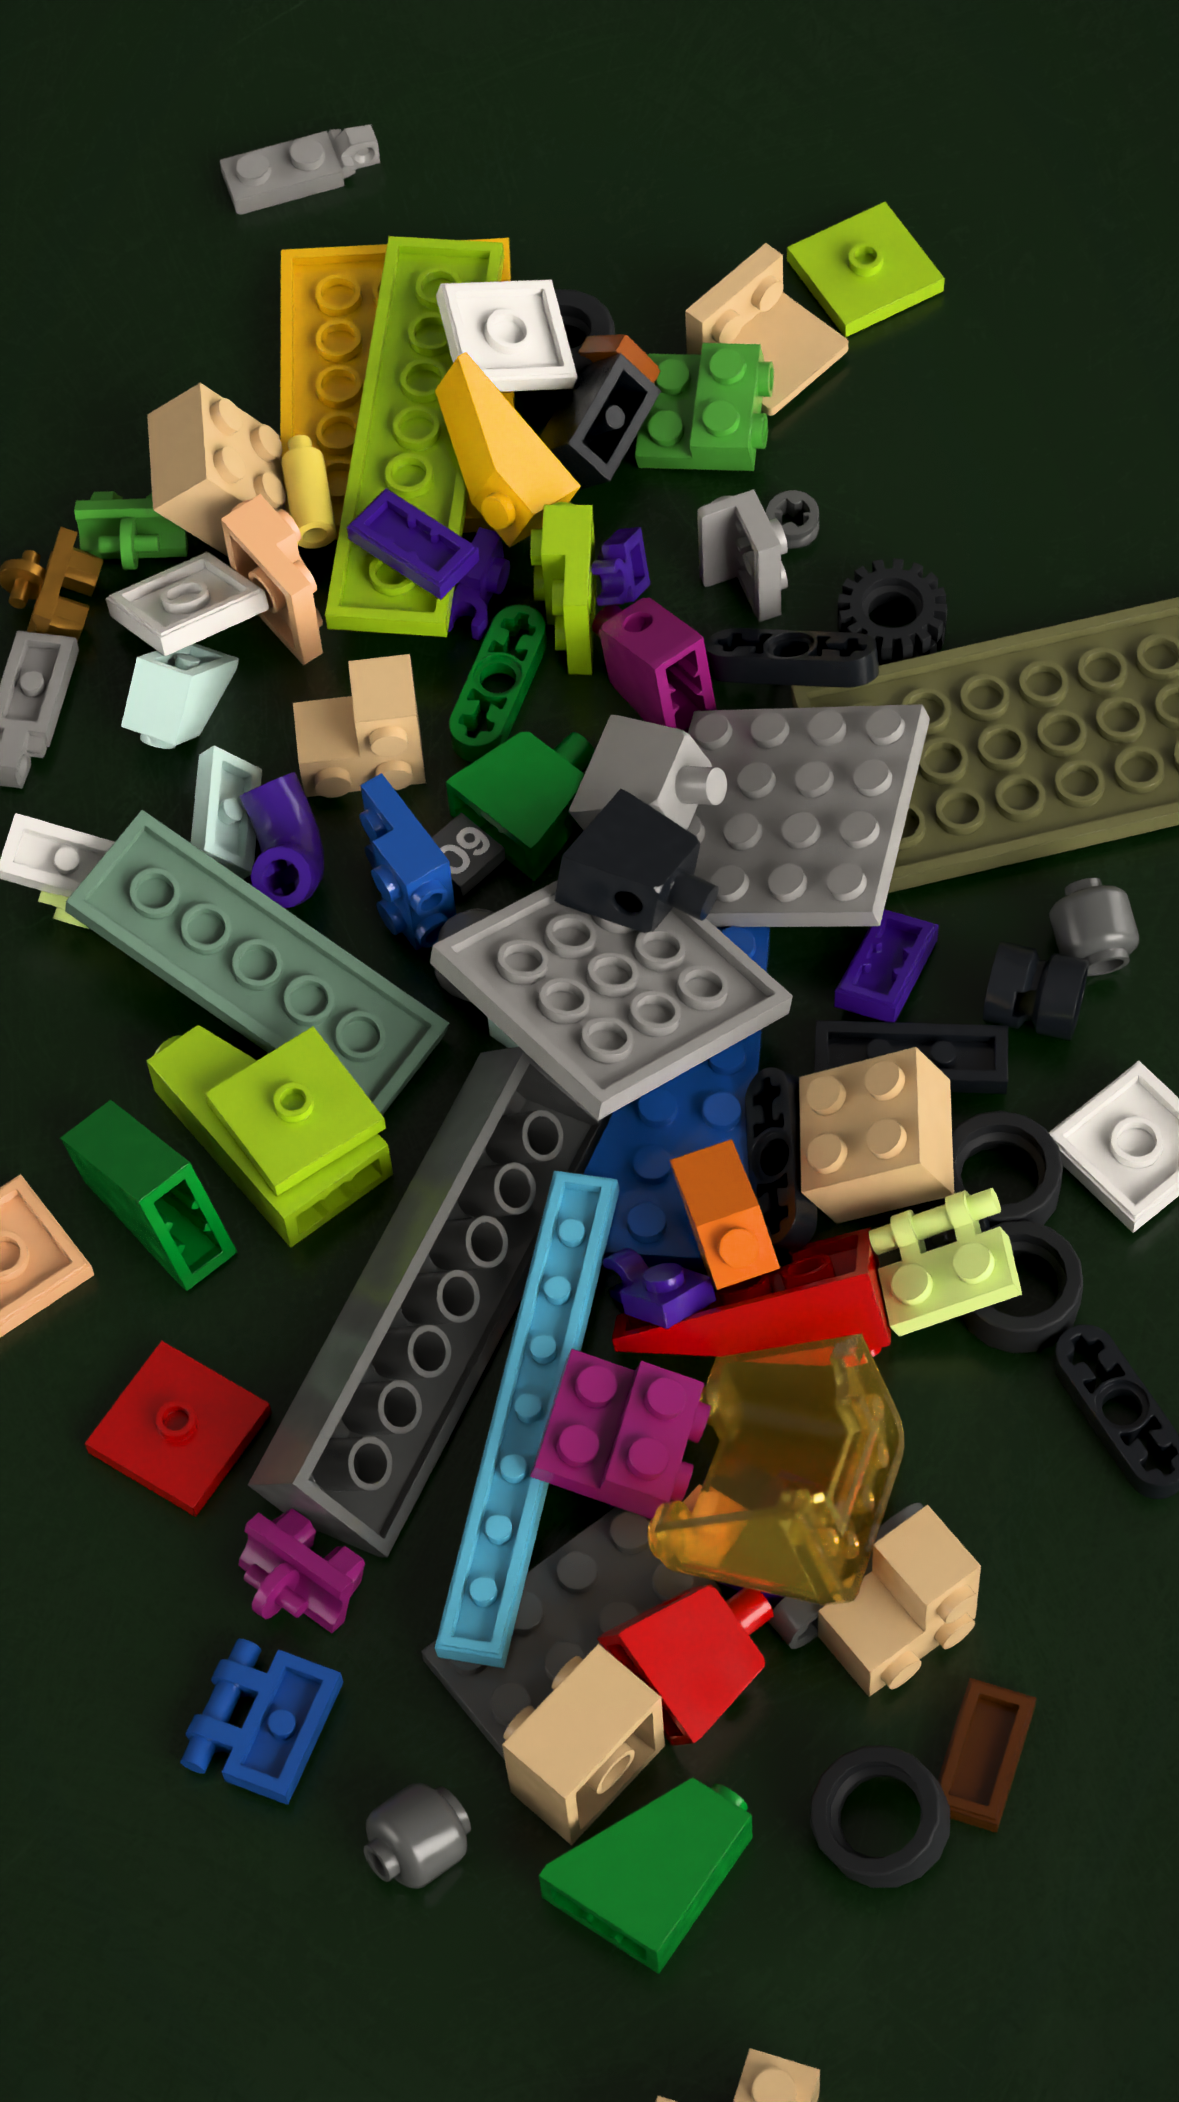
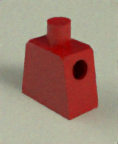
[597,1584,774,1746]

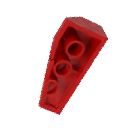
[612,1227,891,1362]

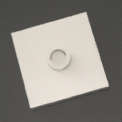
[436,280,578,392]
[105,552,269,656]
[1048,1061,1179,1233]

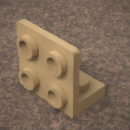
[685,243,848,416]

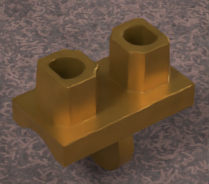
[0,527,103,642]

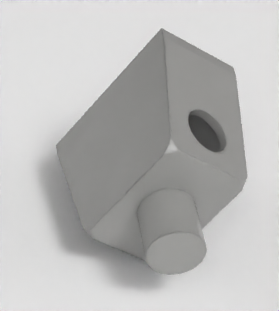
[568,715,727,830]

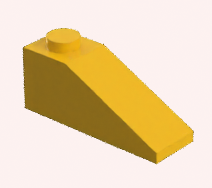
[435,352,581,547]

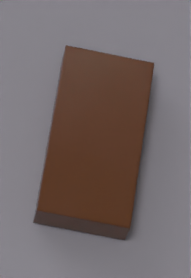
[938,1678,1037,1833]

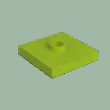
[787,202,945,338]
[205,1026,386,1196]

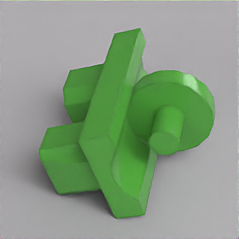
[74,491,188,570]

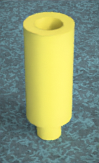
[281,435,337,549]

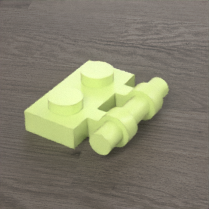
[869,1188,1022,1337]

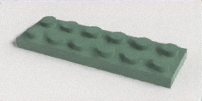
[65,810,449,1116]

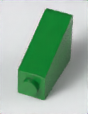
[60,1100,237,1291]
[539,1777,753,1974]

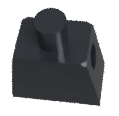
[554,789,719,933]

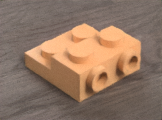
[221,494,323,666]

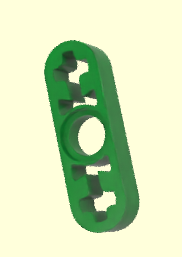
[449,605,547,762]

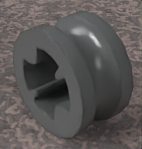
[766,490,819,549]

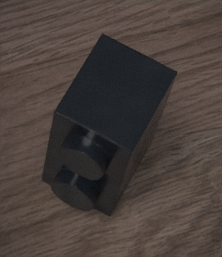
[539,353,661,491]

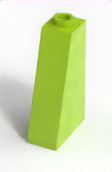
[146,1025,393,1248]

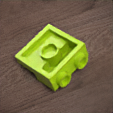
[530,502,597,675]

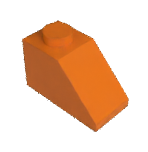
[669,1139,780,1290]

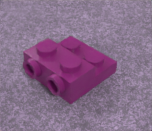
[530,1349,711,1521]

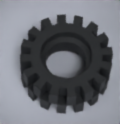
[837,558,947,666]

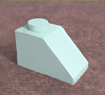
[121,643,239,749]

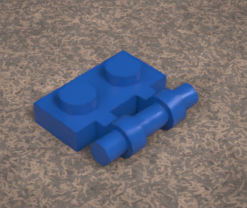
[180,1638,343,1805]

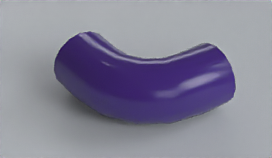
[239,772,324,908]

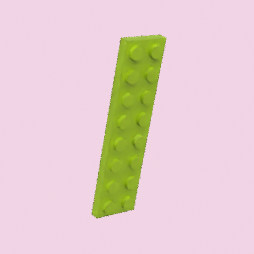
[325,236,504,637]

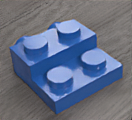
[359,773,456,951]

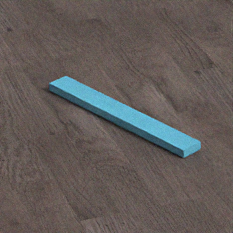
[435,1170,620,1668]

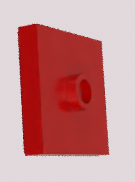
[85,1341,272,1517]

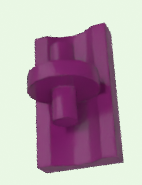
[238,1508,365,1633]

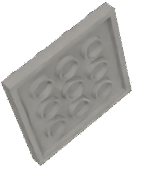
[688,704,930,927]
[430,880,793,1121]

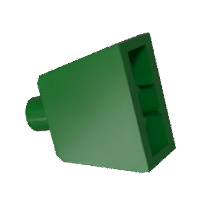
[446,732,595,881]

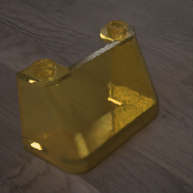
[647,1333,904,1606]

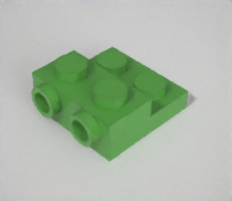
[635,343,774,471]

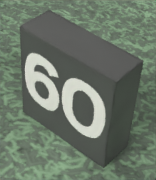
[432,812,506,898]

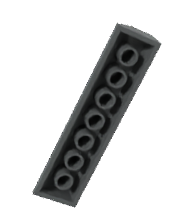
[248,1047,610,1557]

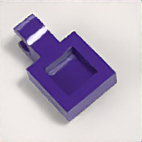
[448,527,510,640]
[602,1248,716,1329]

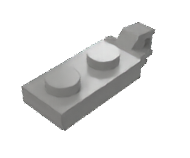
[220,124,380,215]
[0,631,79,789]

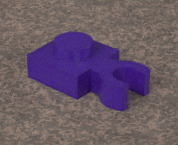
[591,527,650,606]

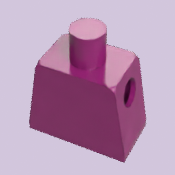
[592,598,717,733]

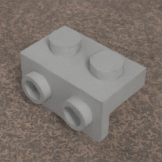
[697,489,788,622]

